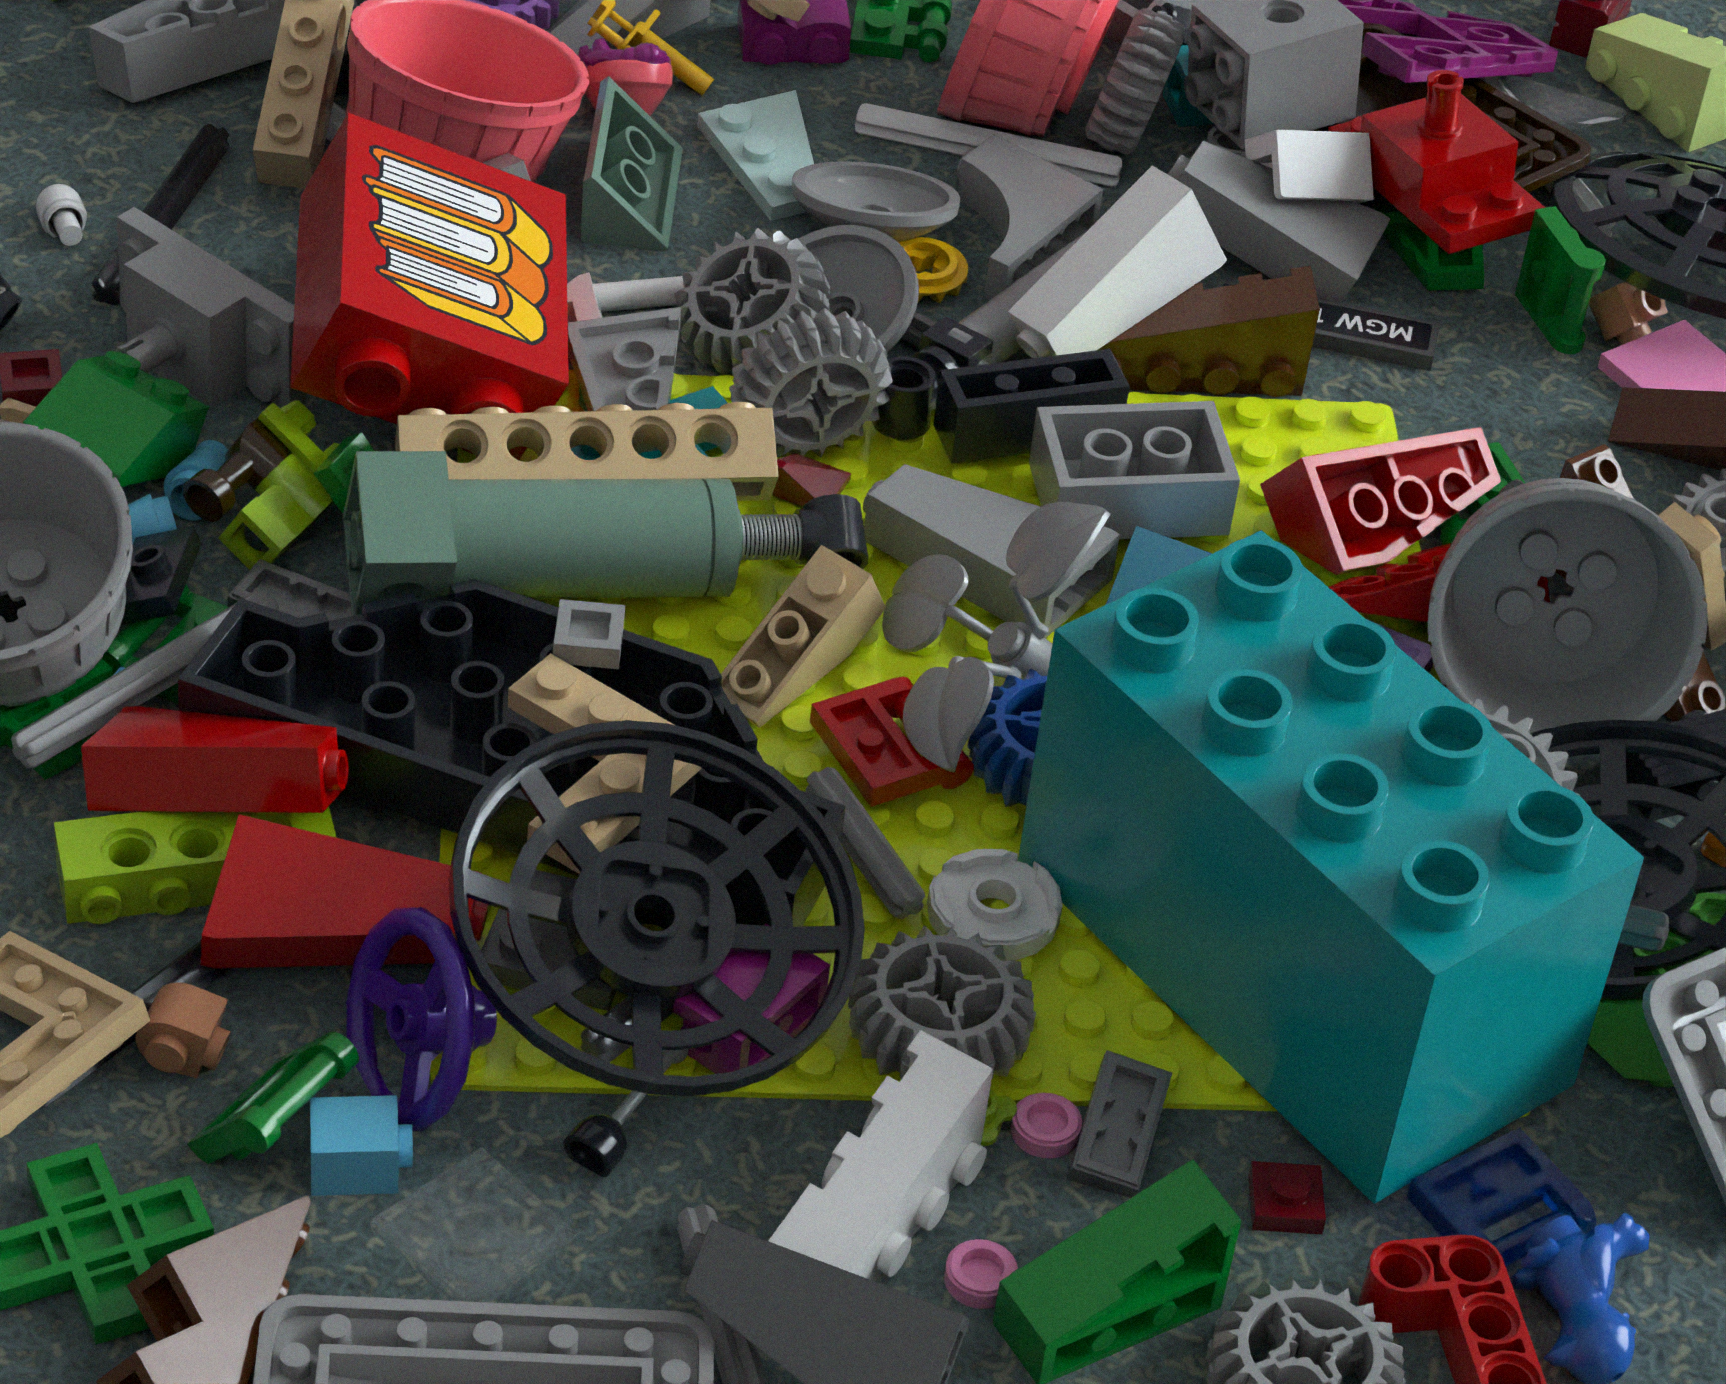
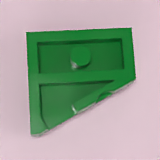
[1374,205,1484,291]

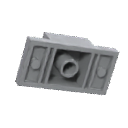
[112,207,306,408]

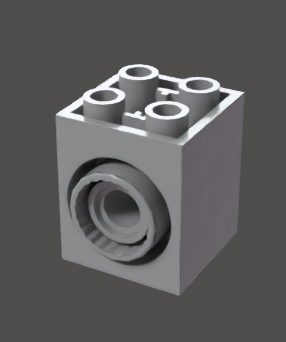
[1184,0,1364,150]

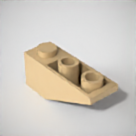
[721,545,886,728]

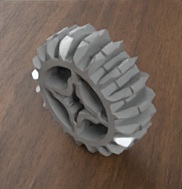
[1085,8,1186,155]
[674,228,831,375]
[729,308,893,458]
[848,925,1036,1079]
[1205,1276,1406,1384]

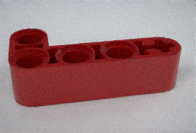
[1359,1235,1547,1384]

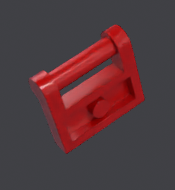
[810,676,974,807]

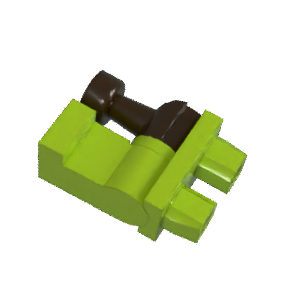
[183,400,339,570]

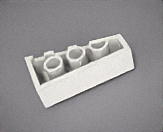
[769,1030,993,1281]

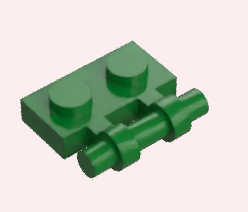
[849,0,952,62]

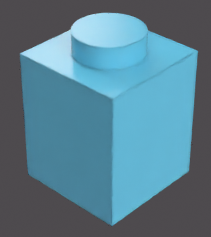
[310,1095,413,1196]

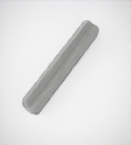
[806,767,925,919]

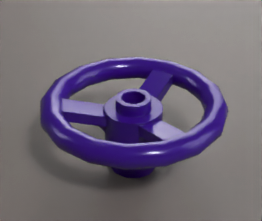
[346,907,497,1131]

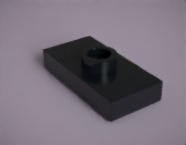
[121,526,201,625]

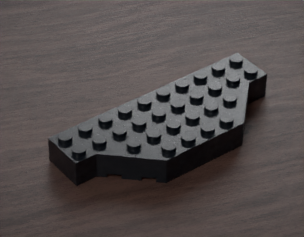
[178,579,846,927]

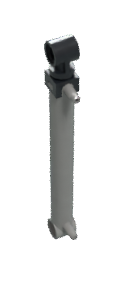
[872,126,1246,440]

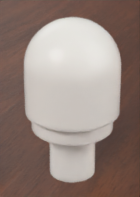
[36,184,87,246]

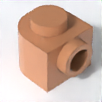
[1589,282,1668,346]
[136,983,231,1078]

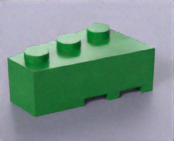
[992,1159,1242,1384]

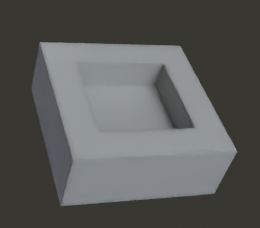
[553,599,625,669]

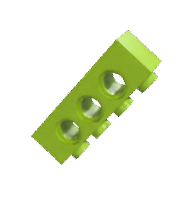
[54,806,337,924]

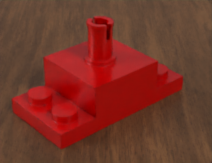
[1328,70,1546,254]

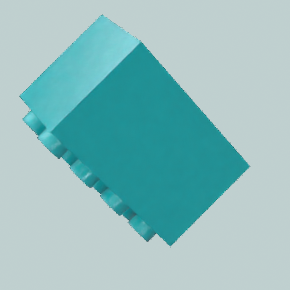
[1018,530,1644,1204]

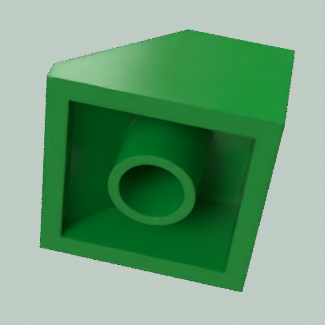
[23,351,209,487]

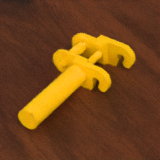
[587,0,714,96]

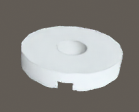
[927,849,1062,961]

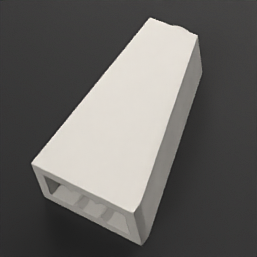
[1008,165,1227,358]

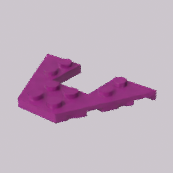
[1338,0,1558,83]

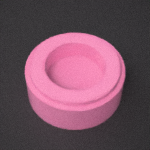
[1011,1093,1082,1158]
[944,1239,1018,1309]

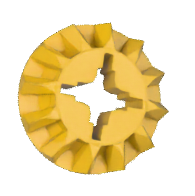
[897,237,968,303]

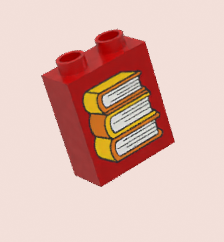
[290,113,569,460]

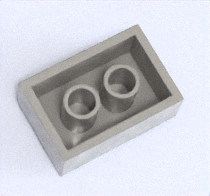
[1029,401,1240,540]

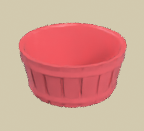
[345,0,589,182]
[937,0,1120,137]

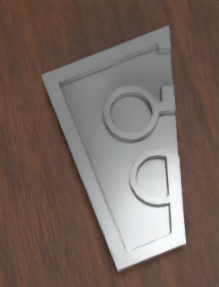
[568,307,681,453]

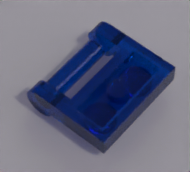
[1407,1128,1597,1266]

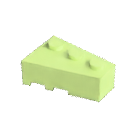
[1585,13,1726,152]

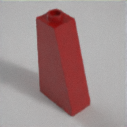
[81,706,349,813]
[201,814,489,968]

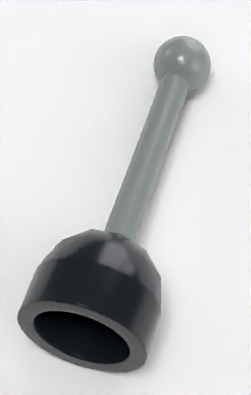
[563,1049,689,1177]

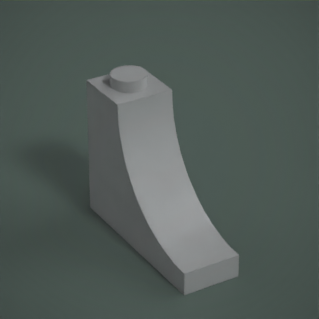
[956,134,1103,300]

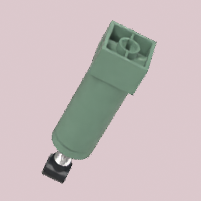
[342,451,868,616]

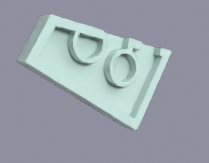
[697,90,814,221]

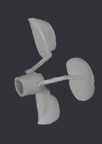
[882,502,1111,772]

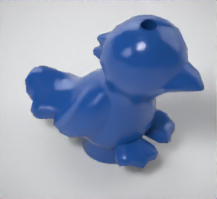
[1511,1213,1649,1384]

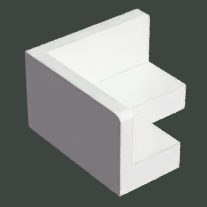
[1245,130,1374,204]

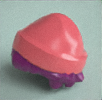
[578,38,673,116]

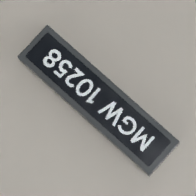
[1215,278,1440,371]

